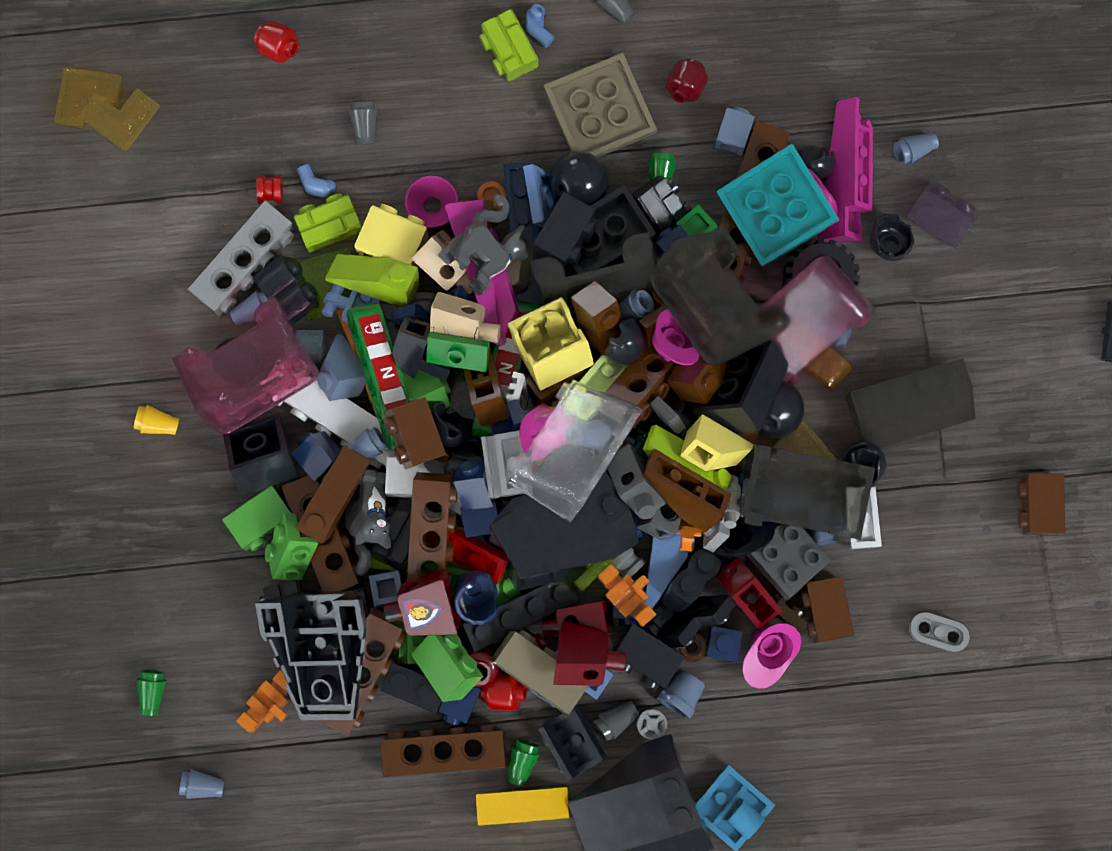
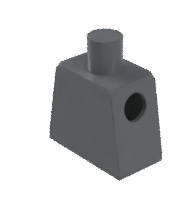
[604,444,666,519]

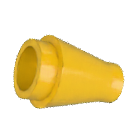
[134,405,180,435]

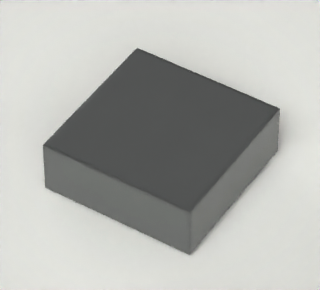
[651,396,686,434]

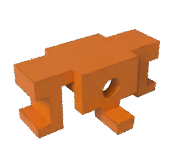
[597,564,656,628]
[236,670,289,733]

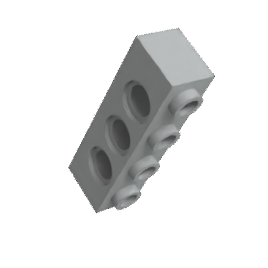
[188,201,295,317]

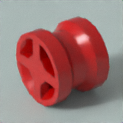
[256,174,284,204]

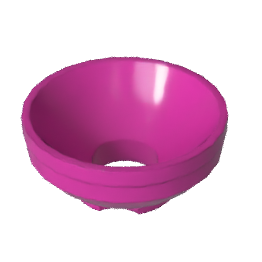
[405,176,458,229]

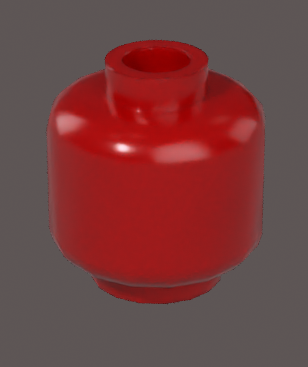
[254,21,299,63]
[481,671,527,711]

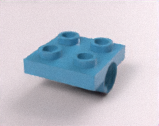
[695,765,775,851]

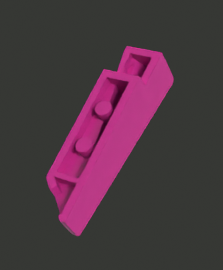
[818,97,873,242]
[445,200,520,346]

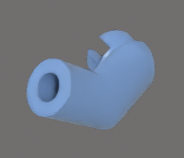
[526,4,555,48]
[296,164,336,198]

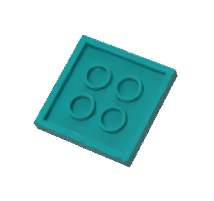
[716,144,839,267]

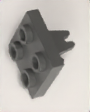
[746,516,831,601]

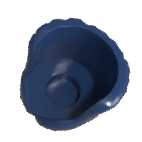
[453,570,497,625]

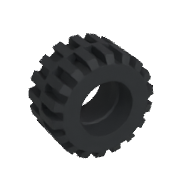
[782,238,860,318]

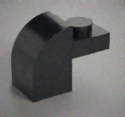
[393,315,451,380]

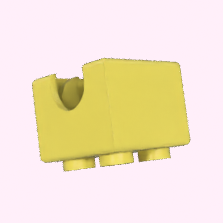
[355,204,429,268]
[508,297,594,391]

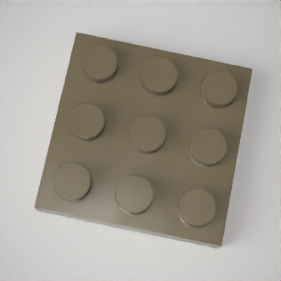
[543,53,657,158]

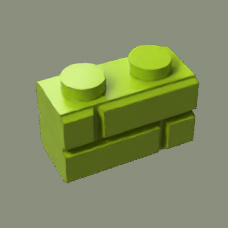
[479,9,539,81]
[294,193,362,253]

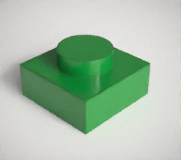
[675,204,718,245]

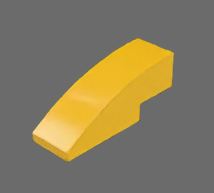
[476,787,569,825]

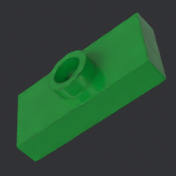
[426,332,490,372]

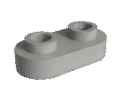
[909,612,970,652]

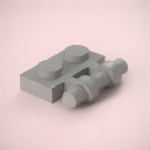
[702,475,741,552]

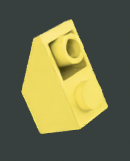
[680,414,754,471]

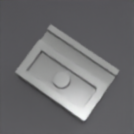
[481,430,535,499]

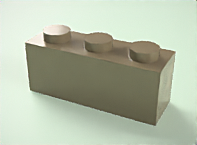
[490,630,588,715]

